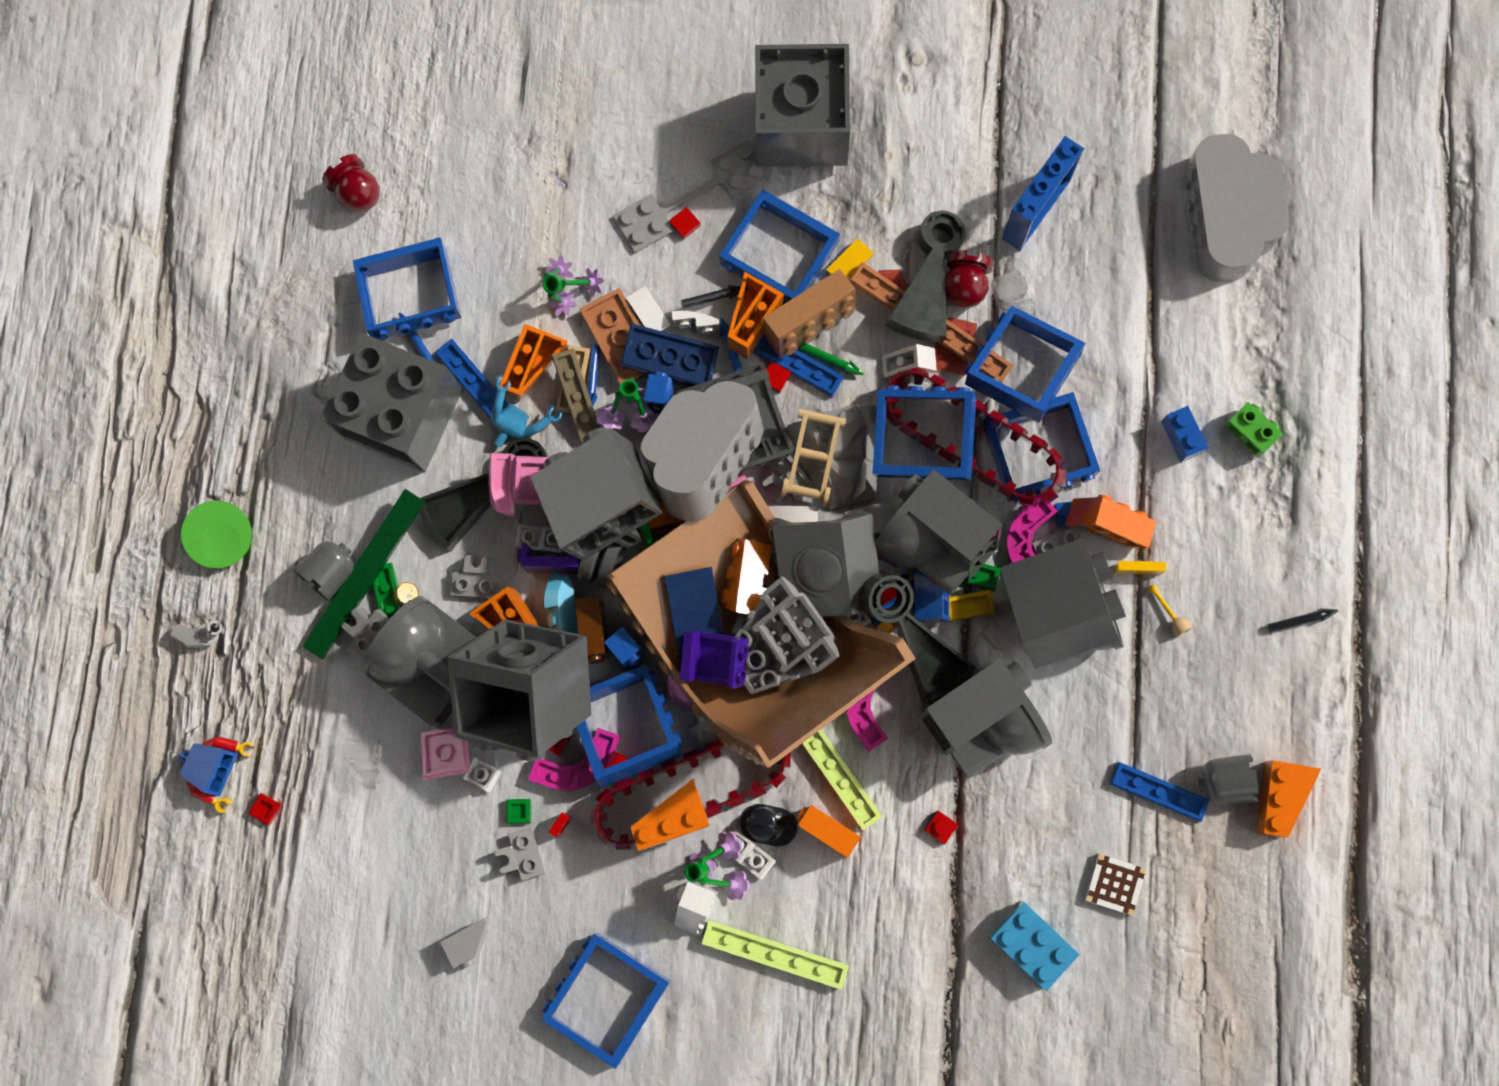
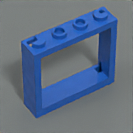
[1002,136,1085,251]
[719,189,840,304]
[353,237,462,341]
[964,305,1086,423]
[872,386,976,481]
[983,392,1100,503]
[577,664,682,788]
[541,933,671,1069]

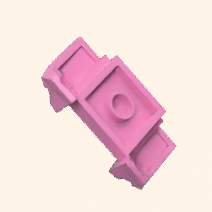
[489,453,549,517]

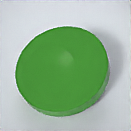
[181,501,252,568]

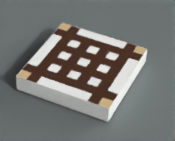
[1085,853,1146,916]

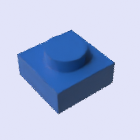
[1054,501,1072,527]

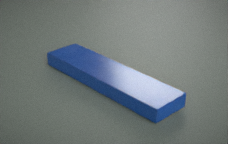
[753,334,844,398]
[434,338,508,419]
[1109,762,1209,822]

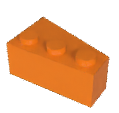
[727,272,784,359]
[1066,494,1156,548]
[469,587,540,629]
[1256,760,1321,838]

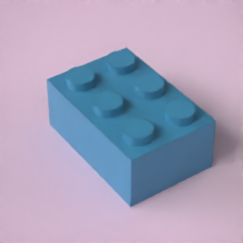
[988,901,1080,991]

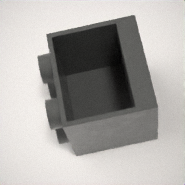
[755,44,850,167]
[320,332,463,472]
[447,619,592,761]

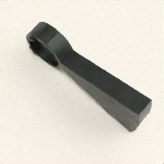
[886,210,966,344]
[419,438,549,551]
[861,572,976,706]

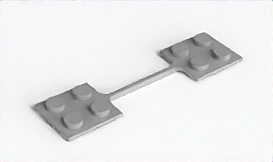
[613,139,772,253]

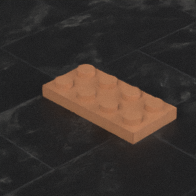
[579,288,647,384]

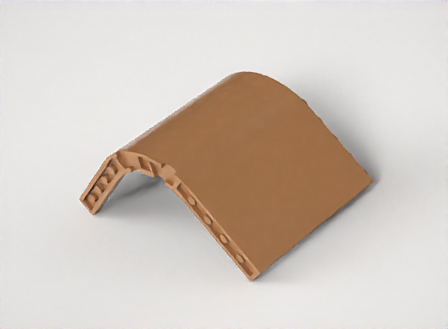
[605,480,915,768]

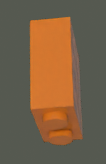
[797,805,861,858]

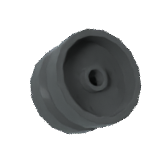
[578,542,626,589]

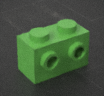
[1223,401,1283,458]

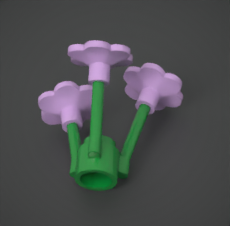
[596,378,659,434]
[683,831,750,900]

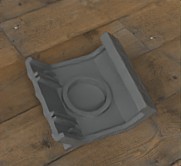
[675,363,795,474]
[768,510,883,617]

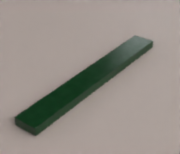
[302,489,426,659]

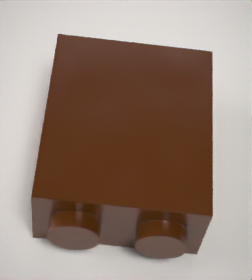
[575,596,610,664]

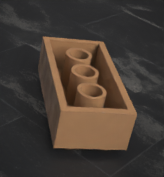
[763,269,856,358]

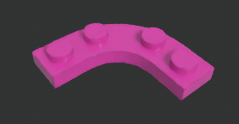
[1006,502,1058,563]
[846,671,900,752]
[528,728,621,791]

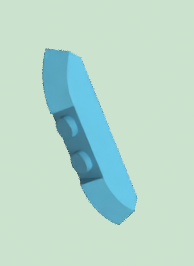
[544,572,579,634]

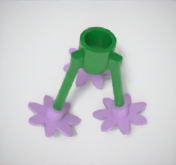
[543,255,604,317]

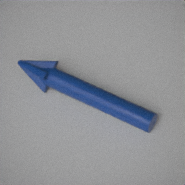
[398,312,435,362]
[720,318,743,372]
[587,344,600,406]

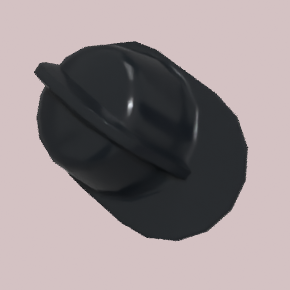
[740,804,797,846]

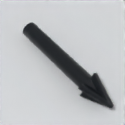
[681,285,741,309]
[1267,608,1338,633]

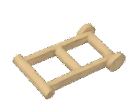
[781,409,846,506]

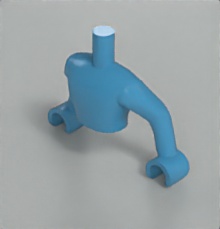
[490,375,562,447]

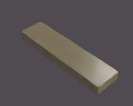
[551,348,600,443]

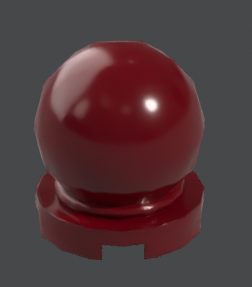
[322,154,380,213]
[945,250,993,309]

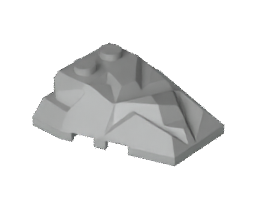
[787,405,878,510]
[736,577,839,694]

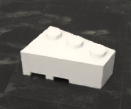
[674,881,719,937]

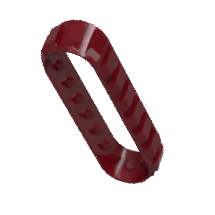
[884,368,1068,507]
[591,740,791,850]

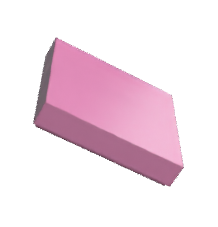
[421,726,470,780]

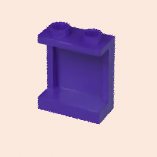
[517,543,581,574]
[680,630,749,689]

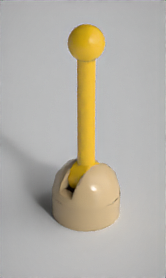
[1149,585,1192,638]

